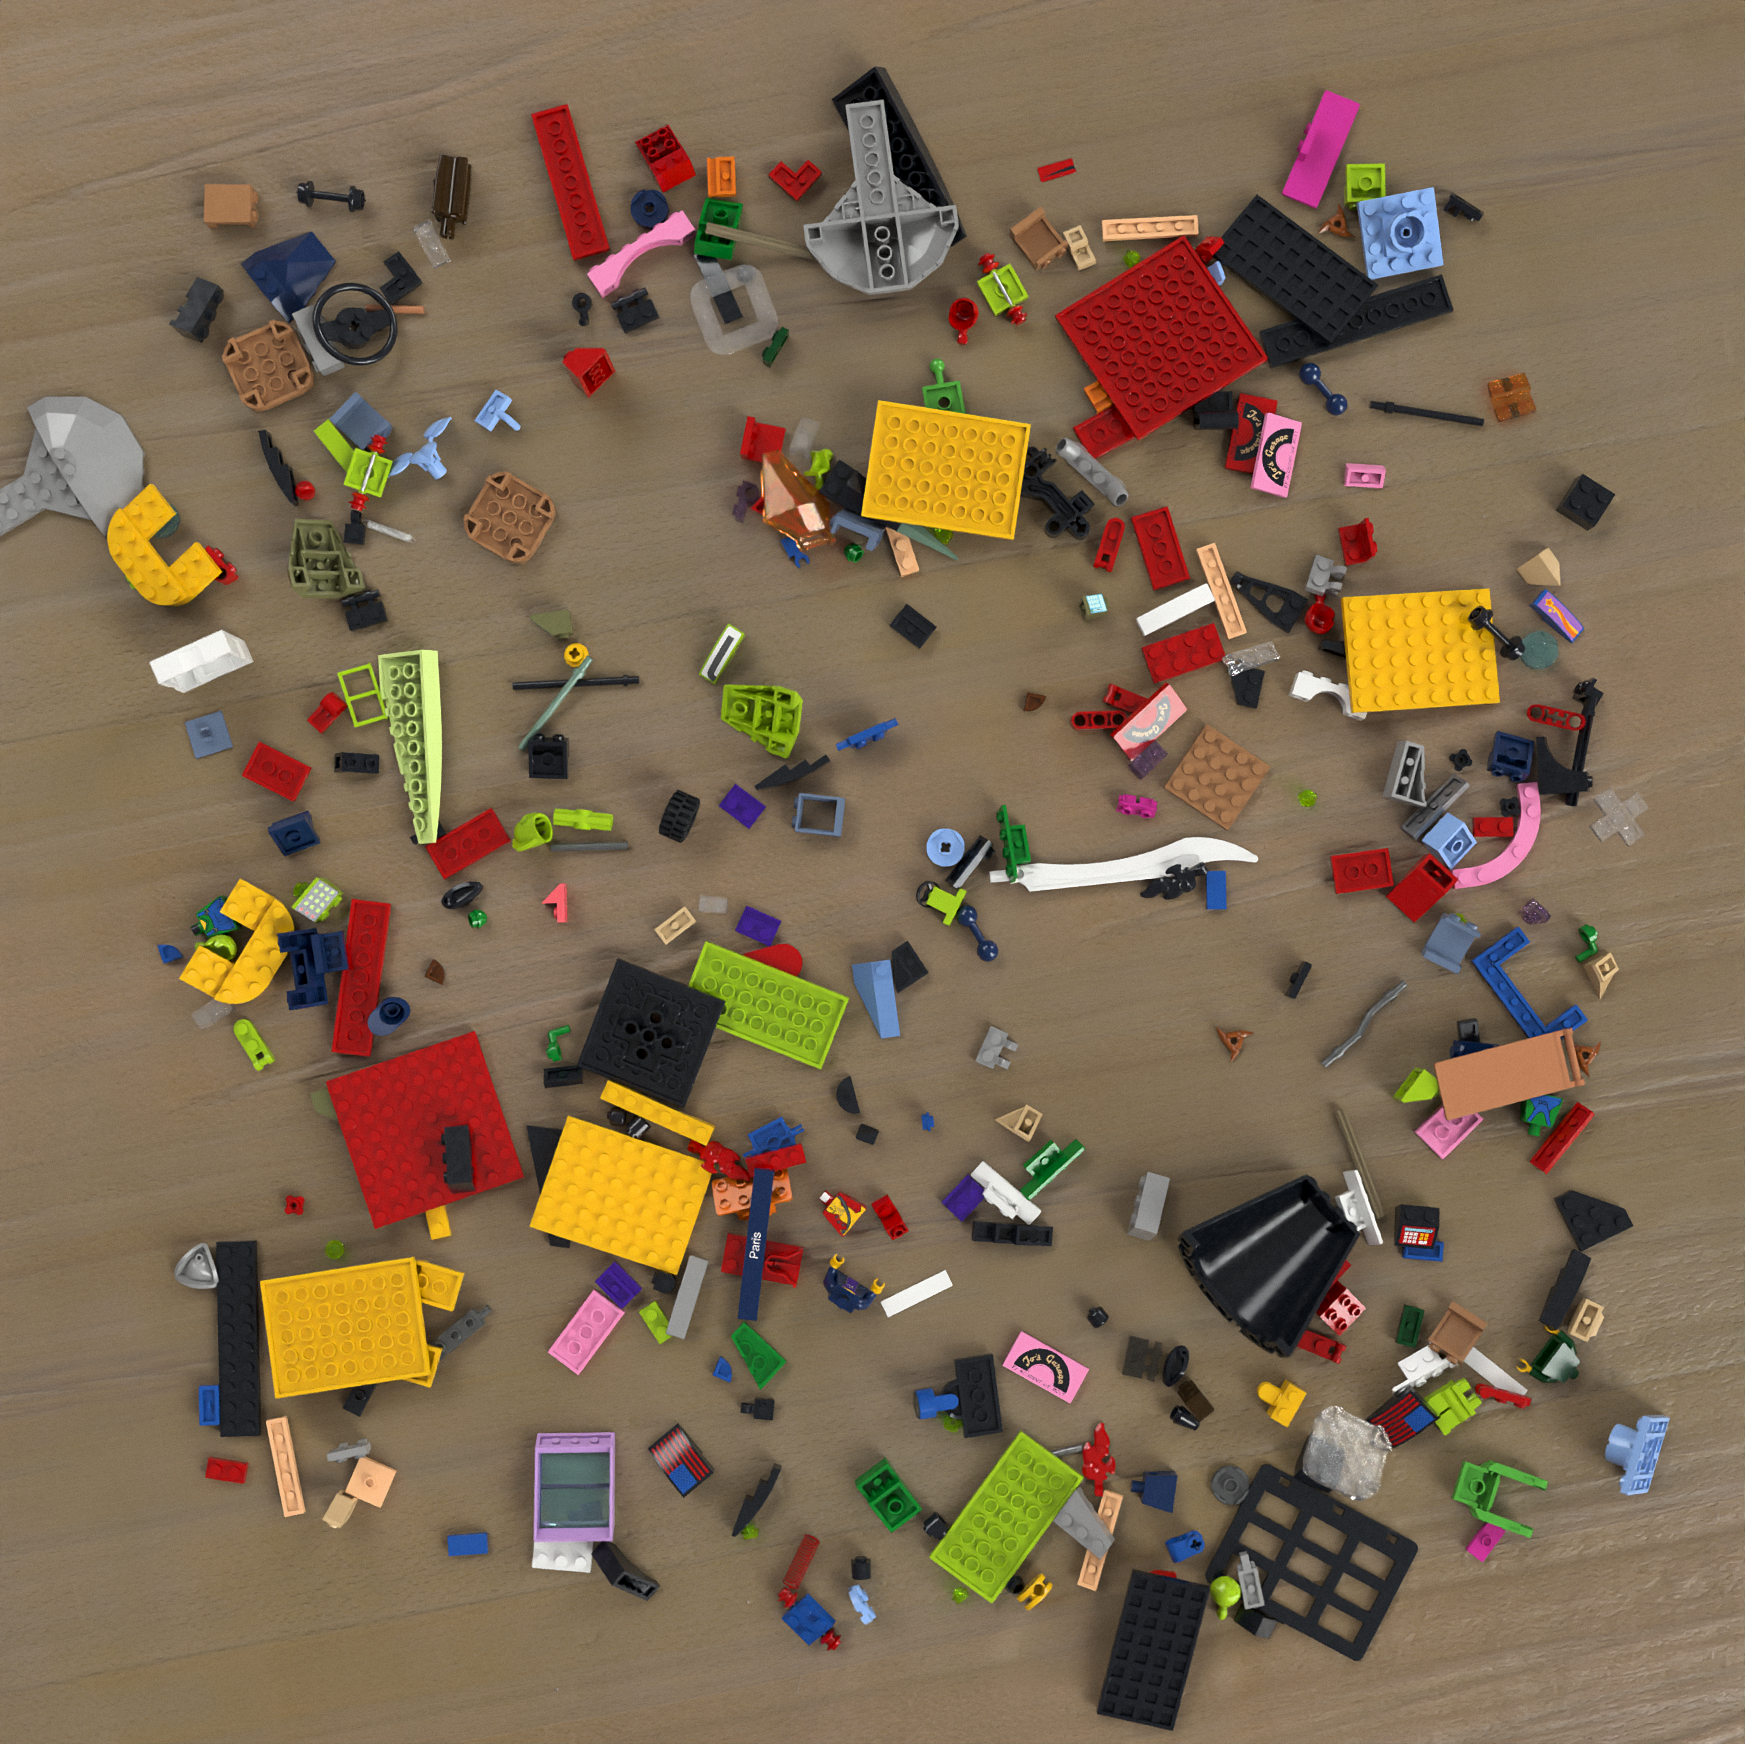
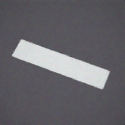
[881,1270,953,1317]
[1464,1347,1528,1395]

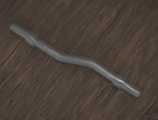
[1321,980,1408,1068]

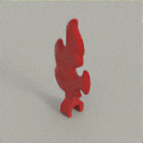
[687,1140,751,1182]
[1082,1422,1115,1496]

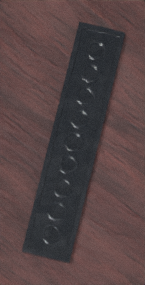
[1259,274,1454,369]
[216,1240,261,1437]

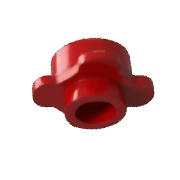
[284,1195,305,1215]

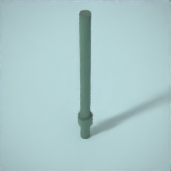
[518,655,593,751]

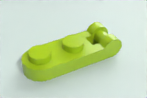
[233,1019,275,1071]

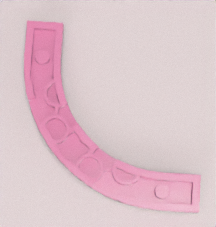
[1451,782,1541,889]

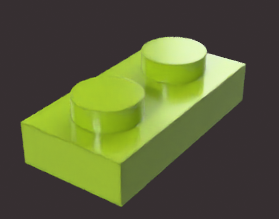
[639,1300,672,1344]

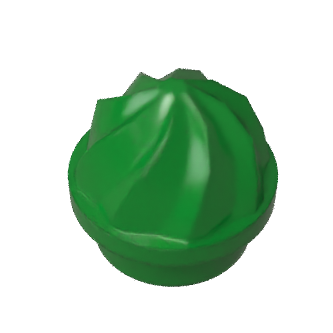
[844,543,864,563]
[468,909,487,929]

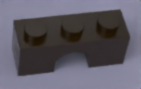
[1177,1380,1215,1422]

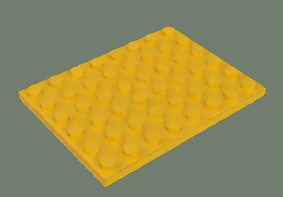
[861,400,1031,540]
[1341,588,1500,713]
[529,1115,715,1275]
[260,1257,431,1399]

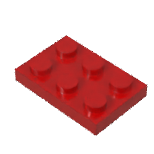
[241,742,312,802]
[1330,848,1394,894]

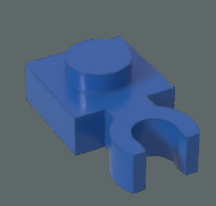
[781,531,810,568]

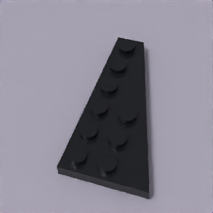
[526,1125,571,1248]

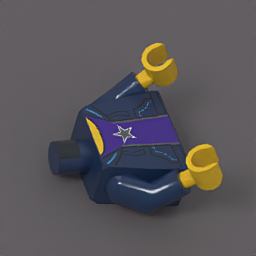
[823,1254,885,1313]

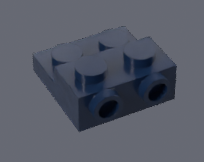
[1487,731,1534,782]

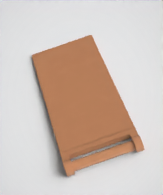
[1433,1027,1585,1120]

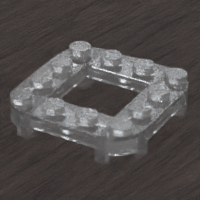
[690,264,779,355]

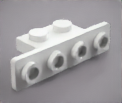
[971,1161,1041,1225]
[1335,1170,1383,1245]
[1392,1345,1458,1396]

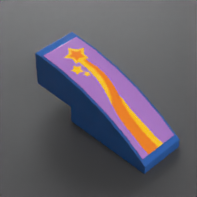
[1529,589,1584,643]

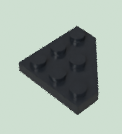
[1554,1190,1633,1252]

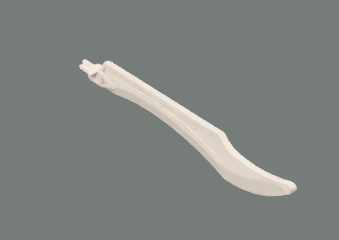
[989,837,1258,892]

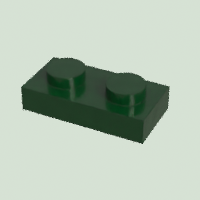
[762,326,789,368]
[1395,1304,1425,1348]

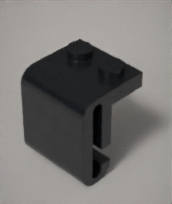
[1193,391,1239,430]

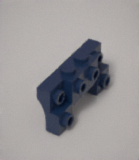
[277,928,329,1011]

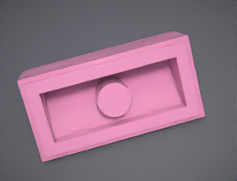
[1344,463,1386,488]

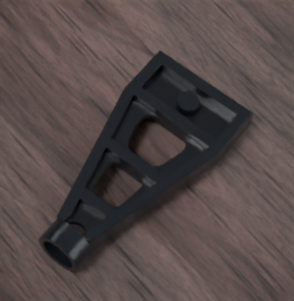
[1229,571,1308,633]

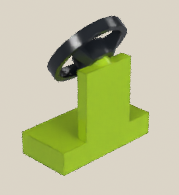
[916,881,967,926]

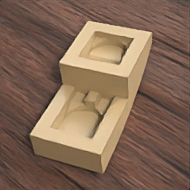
[1063,225,1096,271]

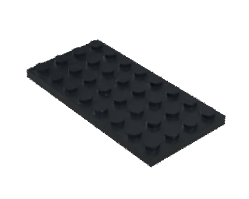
[1212,194,1378,345]
[1096,1569,1210,1731]

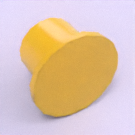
[564,643,589,668]

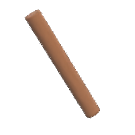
[366,304,425,314]

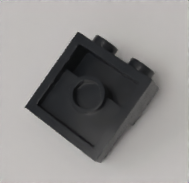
[528,733,569,779]

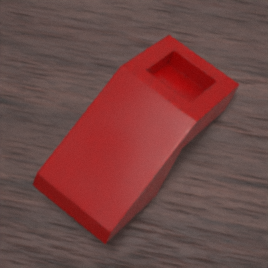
[871,1194,909,1241]

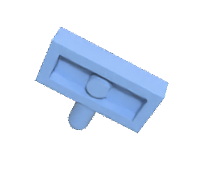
[475,390,521,431]

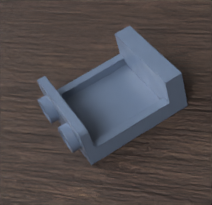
[829,509,886,551]

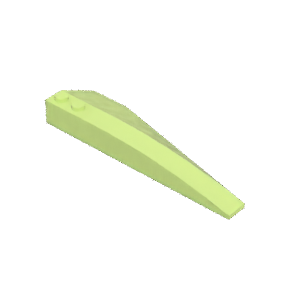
[378,650,442,844]

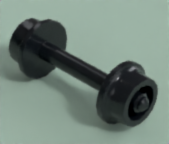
[296,181,366,212]
[1468,606,1525,661]

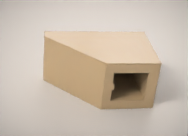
[322,1489,358,1528]

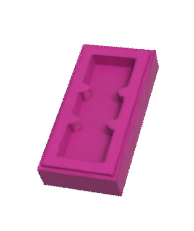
[1465,1522,1506,1562]

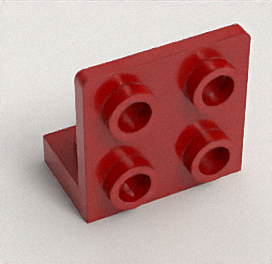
[740,416,786,466]
[1338,518,1377,566]
[1316,1280,1366,1336]

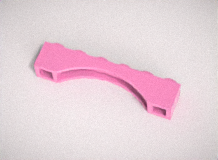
[587,211,696,298]

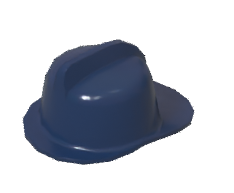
[367,996,411,1036]

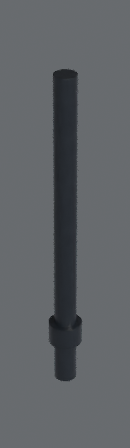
[1369,401,1484,426]

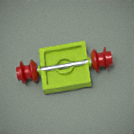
[977,253,1029,326]
[344,434,393,511]

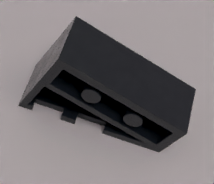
[169,277,224,343]
[441,1125,476,1194]

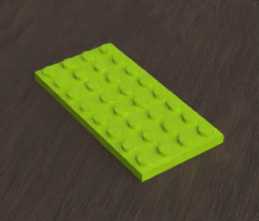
[688,940,850,1069]
[929,1430,1084,1604]

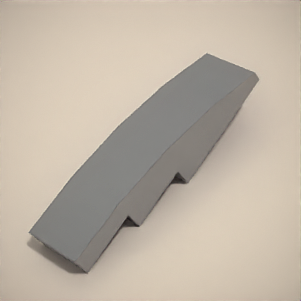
[666,1255,709,1339]

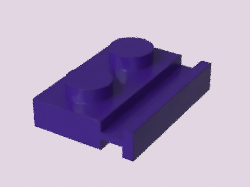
[719,784,766,829]
[735,906,781,946]
[941,1174,984,1222]
[595,1261,642,1309]

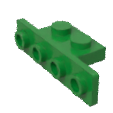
[996,805,1031,883]
[1020,1139,1085,1201]

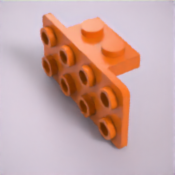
[712,1168,792,1221]

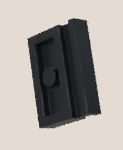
[889,603,937,650]

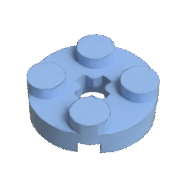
[926,829,965,867]
[848,1584,876,1625]

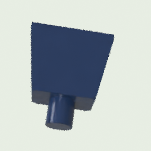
[1130,1471,1177,1513]

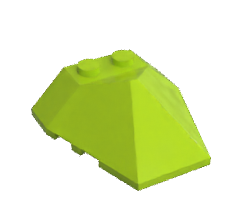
[721,685,803,759]

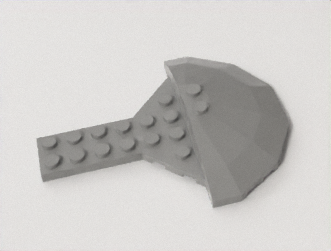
[803,100,959,295]
[0,397,145,538]

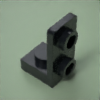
[1573,678,1604,706]
[334,752,379,774]

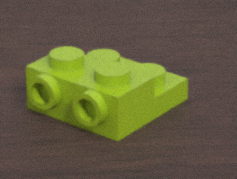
[1344,164,1386,211]

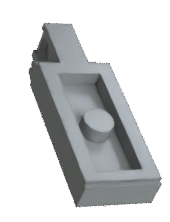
[1237,1551,1265,1610]

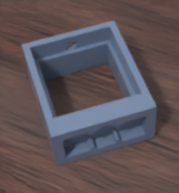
[792,793,845,837]

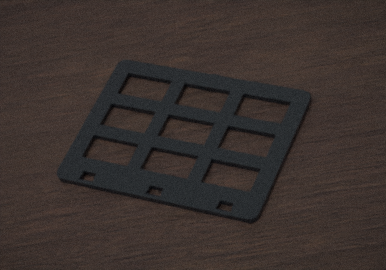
[1205,1464,1418,1661]

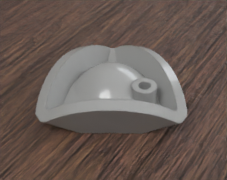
[174,1243,219,1289]

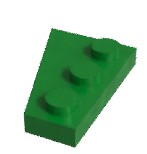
[731,1321,787,1390]

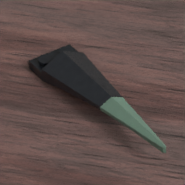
[818,459,958,560]

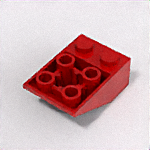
[635,125,696,193]
[1386,853,1459,923]

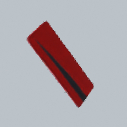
[1037,158,1076,182]

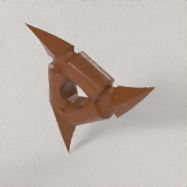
[1318,203,1355,237]
[1216,1027,1253,1063]
[1564,1041,1601,1076]

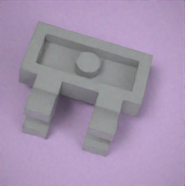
[1304,555,1347,597]
[976,1026,1018,1069]
[327,1438,371,1463]

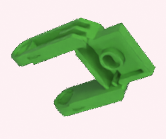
[1451,1460,1548,1538]

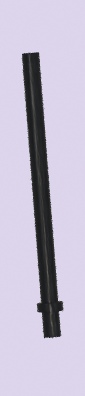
[512,675,640,690]

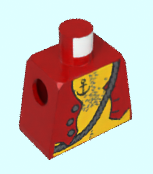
[819,1190,867,1237]

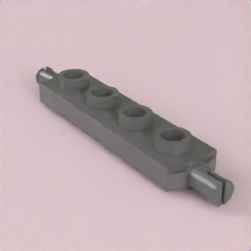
[429,1304,492,1362]

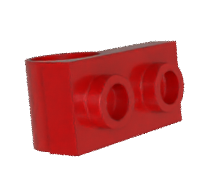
[205,545,239,585]
[307,692,348,734]

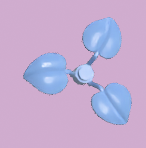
[388,417,452,479]

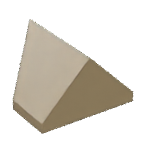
[1516,547,1561,586]
[1583,952,1619,999]
[995,1104,1043,1142]

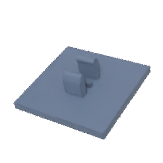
[185,711,233,759]

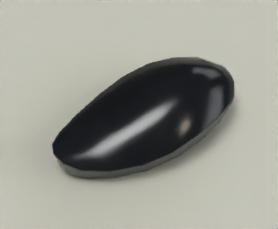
[441,882,483,909]
[1162,1345,1189,1387]

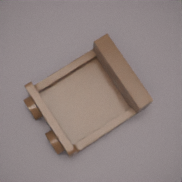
[204,184,258,228]
[1009,207,1068,271]
[1427,1301,1487,1365]

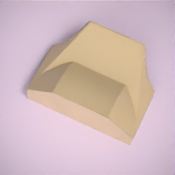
[1568,1298,1604,1342]

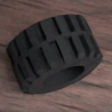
[659,790,700,843]

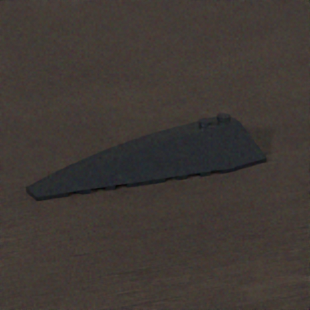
[832,66,967,247]

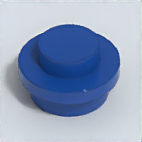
[921,1112,934,1132]

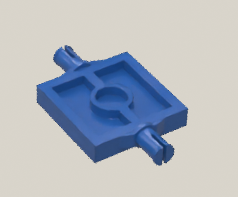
[836,718,898,751]
[743,1116,805,1158]

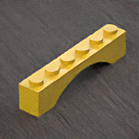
[600,1079,716,1145]

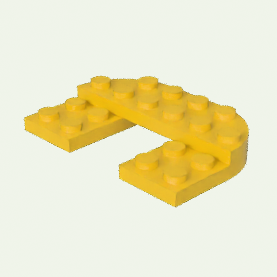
[107,484,222,606]
[179,878,294,1004]
[403,1260,464,1388]

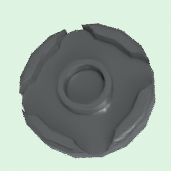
[1211,1465,1250,1505]

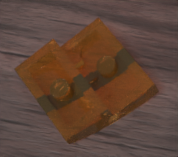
[1487,373,1536,423]

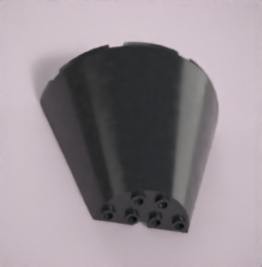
[1178,1174,1360,1358]

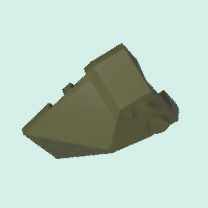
[287,519,365,599]

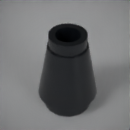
[1170,1405,1200,1431]

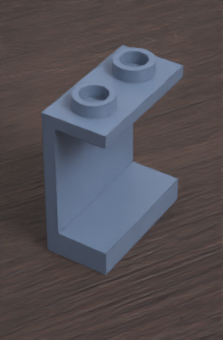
[329,391,393,452]
[1421,913,1481,974]

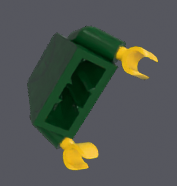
[1516,1326,1580,1383]

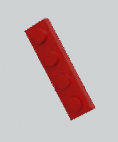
[1529,1102,1595,1175]

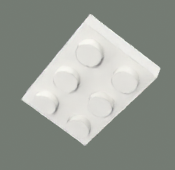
[532,1541,594,1573]

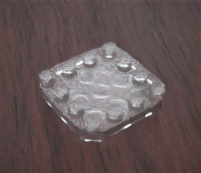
[1303,1405,1392,1501]

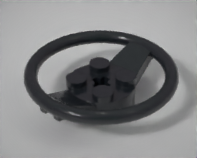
[312,283,398,366]

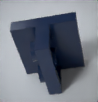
[268,810,320,857]
[311,931,349,974]

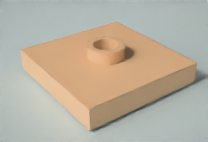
[345,1456,397,1508]

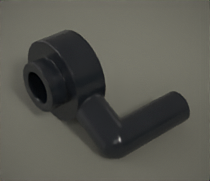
[572,293,592,326]

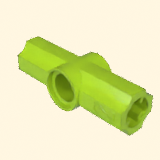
[553,808,613,831]

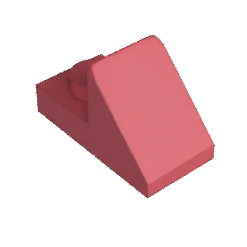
[542,884,568,923]

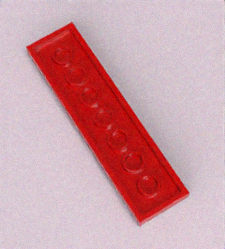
[531,104,610,261]
[331,899,391,1057]

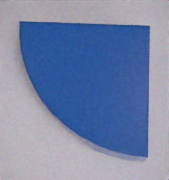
[157,944,183,964]
[713,1356,732,1382]

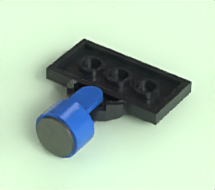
[913,1353,1003,1438]

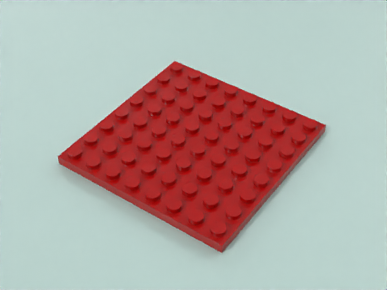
[1055,235,1268,441]
[326,1031,525,1229]

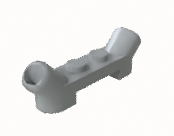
[1056,437,1129,507]

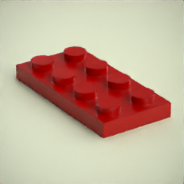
[1141,623,1227,684]

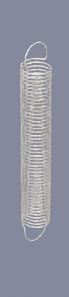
[363,520,413,542]

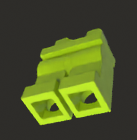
[1423,1378,1482,1436]

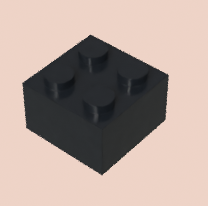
[1556,474,1615,531]

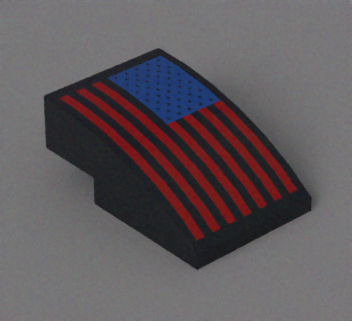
[1366,1385,1439,1448]
[648,1423,715,1498]

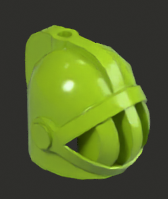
[512,812,553,852]

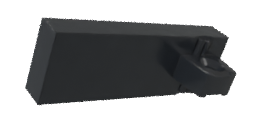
[945,835,995,890]

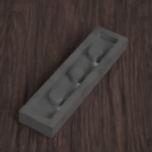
[1400,773,1469,840]

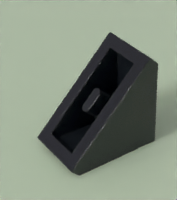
[1234,1603,1277,1638]

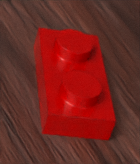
[1472,817,1513,837]
[205,1457,249,1484]

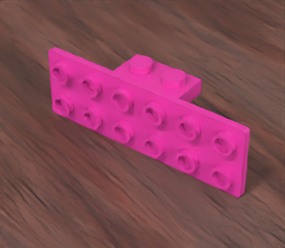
[1282,90,1360,209]

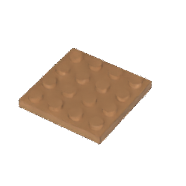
[1163,724,1270,831]

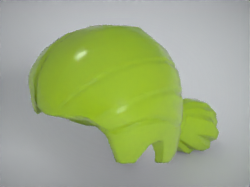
[195,934,237,960]
[1210,1576,1241,1620]

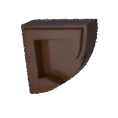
[1023,692,1046,712]
[424,959,445,985]

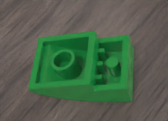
[694,198,743,260]
[854,1457,922,1533]

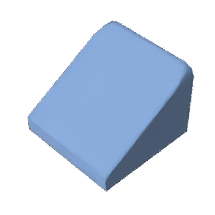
[1207,261,1225,286]

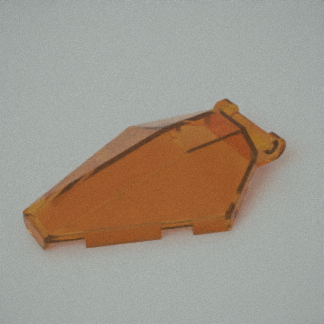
[761,450,836,553]

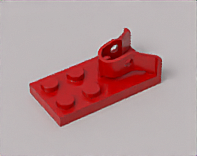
[721,1233,804,1288]

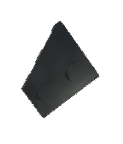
[1227,663,1265,709]
[892,941,929,993]

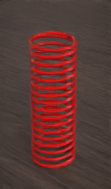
[783,1534,820,1589]

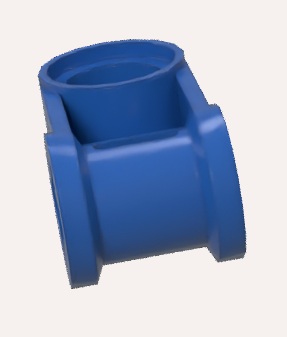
[1165,1530,1205,1563]

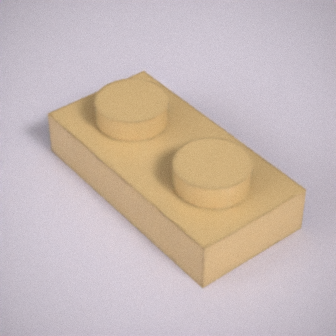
[654,906,697,945]

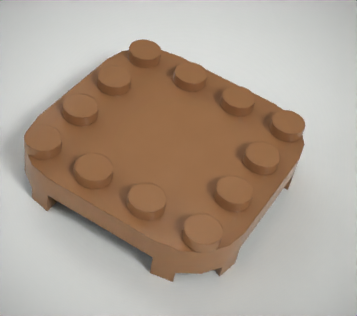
[222,320,314,412]
[463,471,556,564]

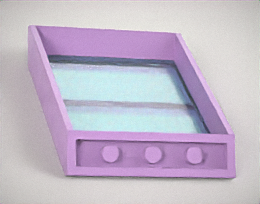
[534,1432,615,1542]

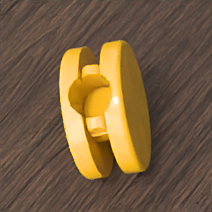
[1017,1573,1053,1610]

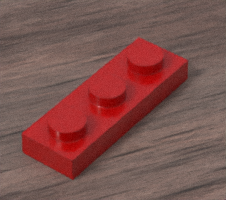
[745,1143,806,1178]

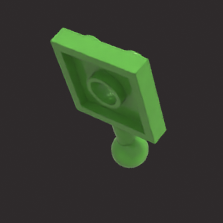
[922,358,966,414]

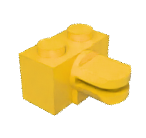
[1257,1379,1307,1427]

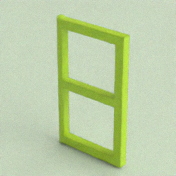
[337,663,388,728]

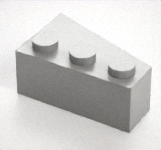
[292,305,345,376]
[1382,740,1426,808]
[1127,1172,1170,1241]
[1054,1487,1115,1559]

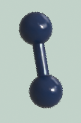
[1299,363,1348,416]
[956,905,998,962]

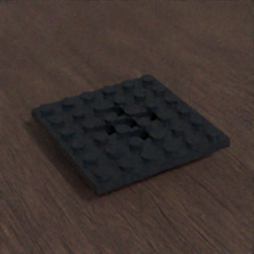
[577,958,726,1108]

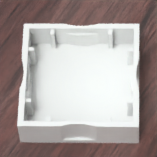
[150,630,254,693]

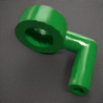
[1575,924,1598,963]
[546,1025,571,1062]

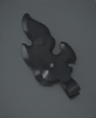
[1140,862,1208,900]

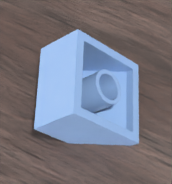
[1422,812,1477,870]

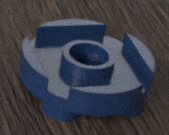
[630,189,669,230]

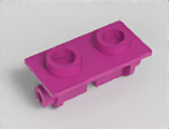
[1116,794,1157,818]

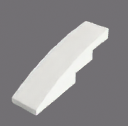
[1135,583,1215,636]

